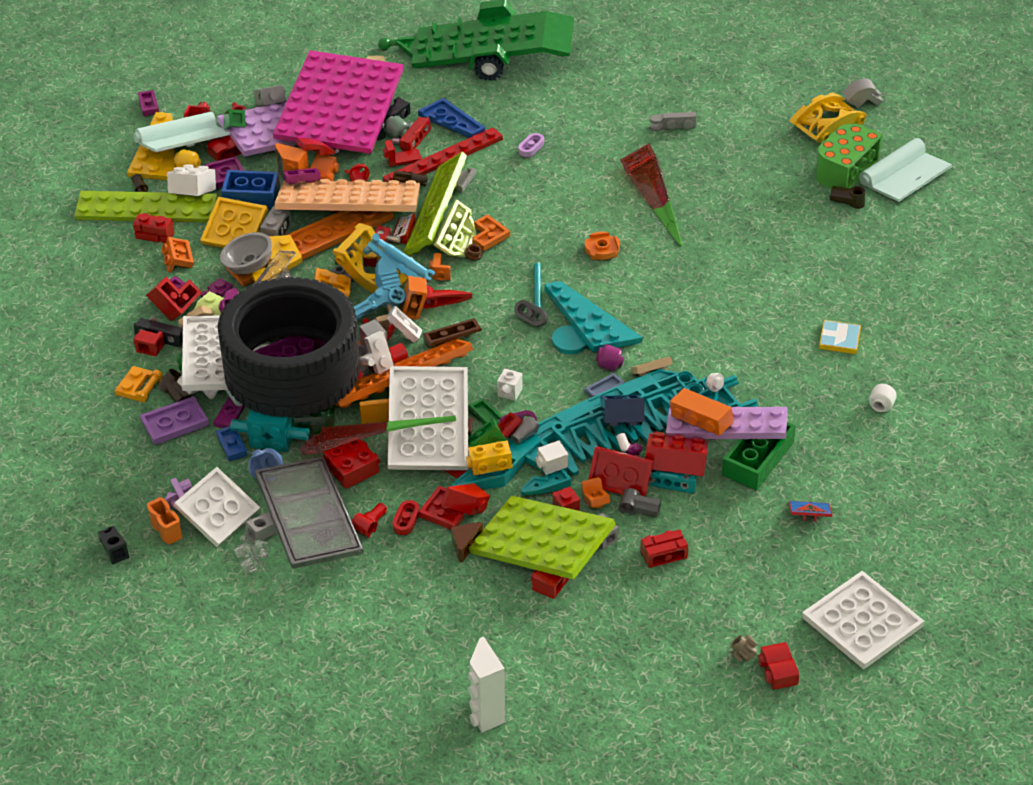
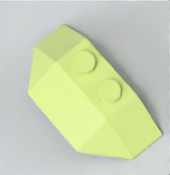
[432,200,476,258]

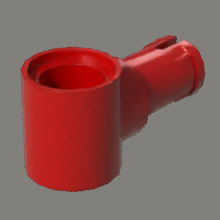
[352,503,387,538]

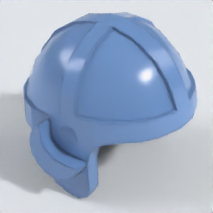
[249,448,283,483]

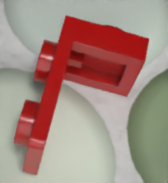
[382,140,422,167]

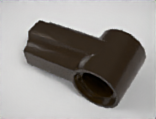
[830,186,866,209]
[158,369,191,403]

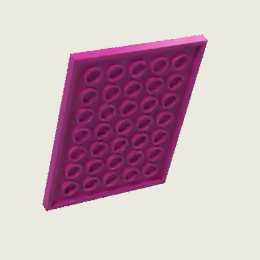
[273,50,404,154]

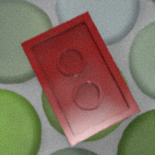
[588,446,654,497]

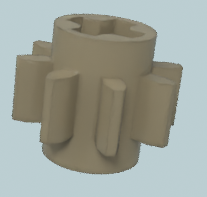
[730,634,757,662]

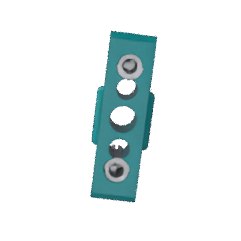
[649,469,696,493]

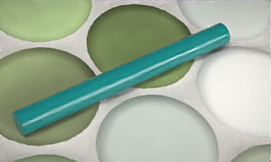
[534,263,541,308]

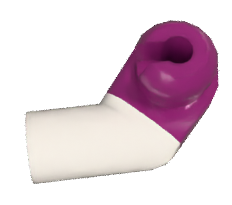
[616,433,642,456]

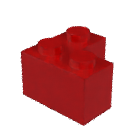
[146,277,202,321]

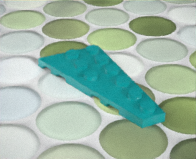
[544,281,643,352]

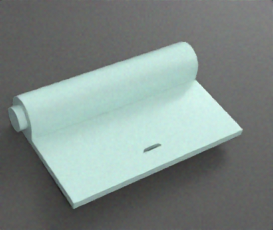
[134,112,230,152]
[859,138,952,202]

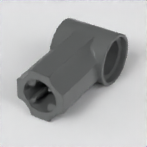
[618,488,661,517]

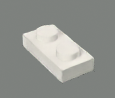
[387,306,422,343]

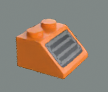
[275,143,309,180]

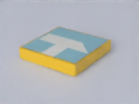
[819,320,861,354]

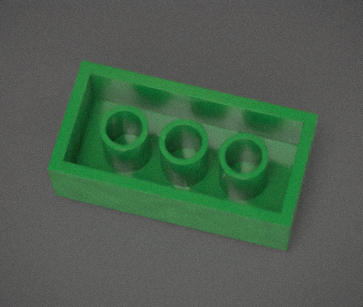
[722,422,796,491]

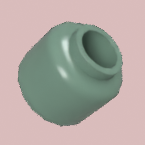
[385,116,409,138]

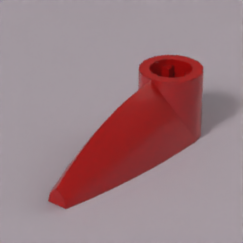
[423,285,472,309]

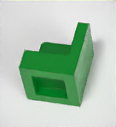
[224,109,246,130]

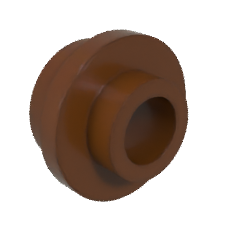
[464,244,482,260]

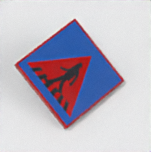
[789,501,832,521]

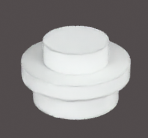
[706,373,724,392]

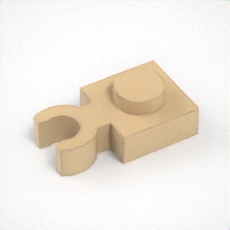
[178,305,214,327]

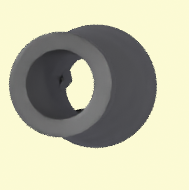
[511,416,540,444]

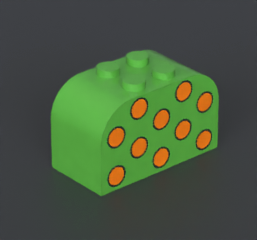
[815,124,882,189]

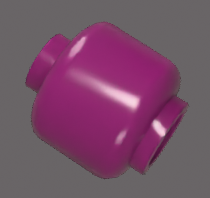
[595,344,625,371]

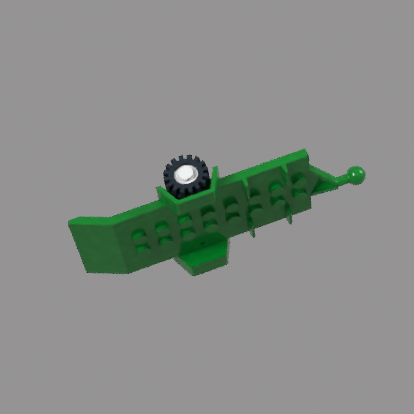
[378,0,574,81]

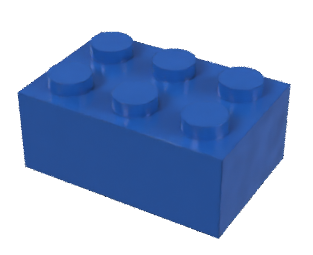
[221,170,280,210]

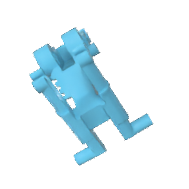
[354,233,435,320]

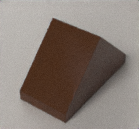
[451,522,483,563]

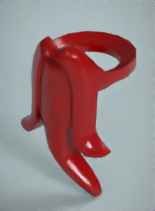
[344,163,370,182]

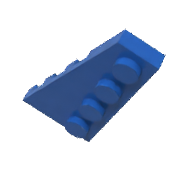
[418,98,485,138]

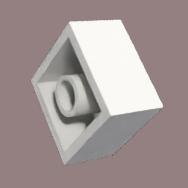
[167,164,216,196]

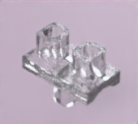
[234,534,270,574]

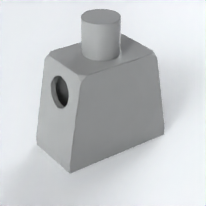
[253,84,287,106]

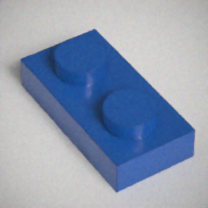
[216,426,247,461]

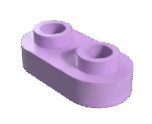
[518,133,544,157]

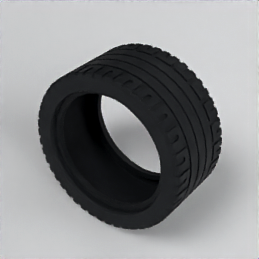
[218,277,360,417]

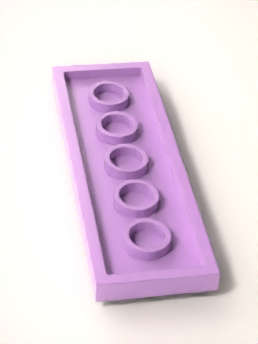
[666,406,788,439]

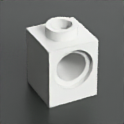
[497,369,522,401]

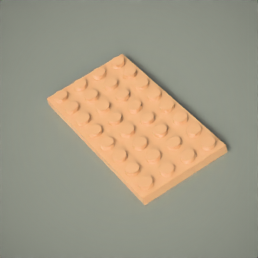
[275,179,420,212]

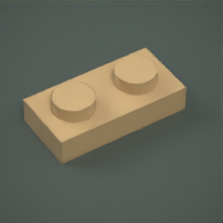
[630,357,673,377]

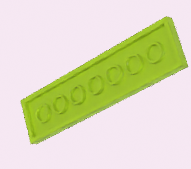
[403,151,467,256]
[74,191,218,223]

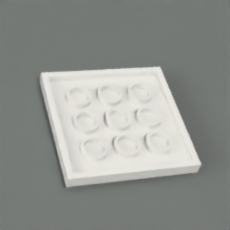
[802,571,925,670]

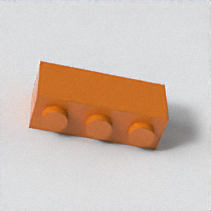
[670,388,734,436]

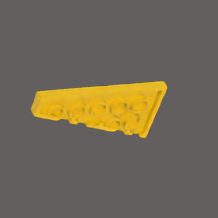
[127,112,176,181]

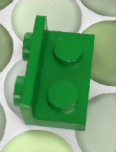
[468,419,507,455]

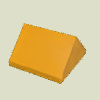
[359,399,389,424]

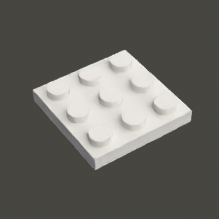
[173,467,260,548]

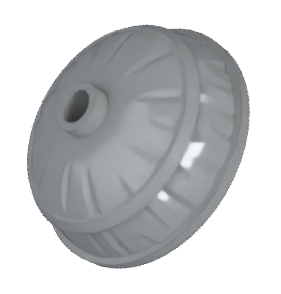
[220,232,272,275]

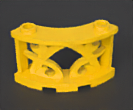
[789,93,868,144]
[332,223,408,293]

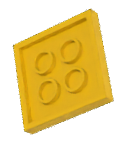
[200,197,268,248]

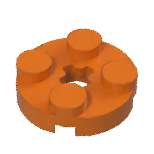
[584,231,620,260]

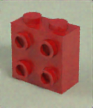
[323,436,380,489]

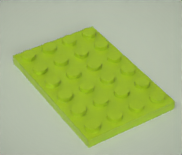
[468,495,616,580]

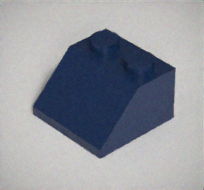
[600,395,645,426]

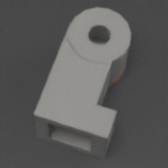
[246,512,287,547]

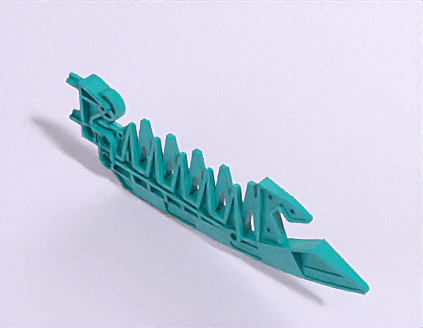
[452,369,759,495]

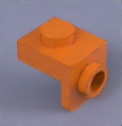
[430,253,451,281]
[581,477,611,508]

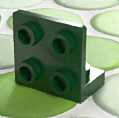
[294,407,335,441]

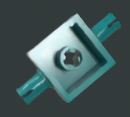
[230,409,310,452]

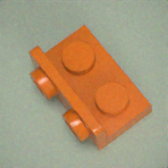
[161,237,194,272]

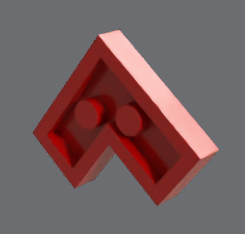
[419,486,464,530]

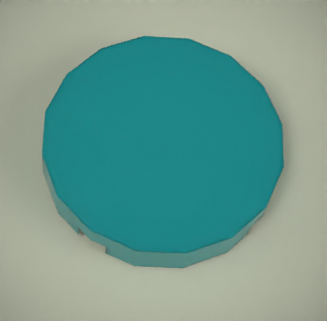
[552,325,587,354]

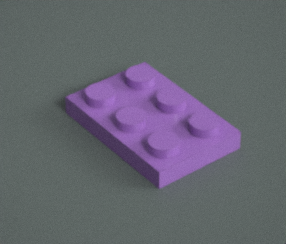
[140,396,209,445]

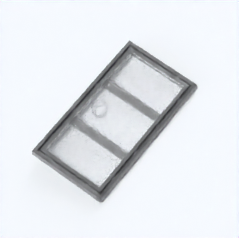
[255,457,364,569]

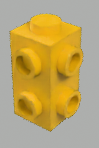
[466,440,513,476]

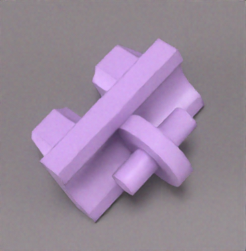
[165,478,192,509]

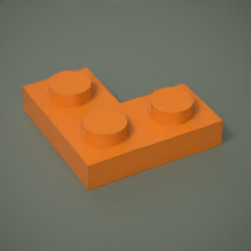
[472,214,510,251]

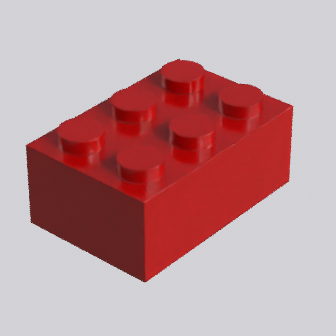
[645,432,708,476]

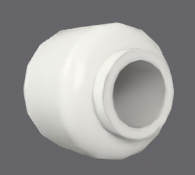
[869,384,897,412]

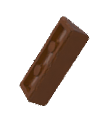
[423,318,482,347]

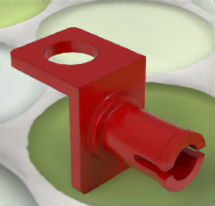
[184,101,210,118]

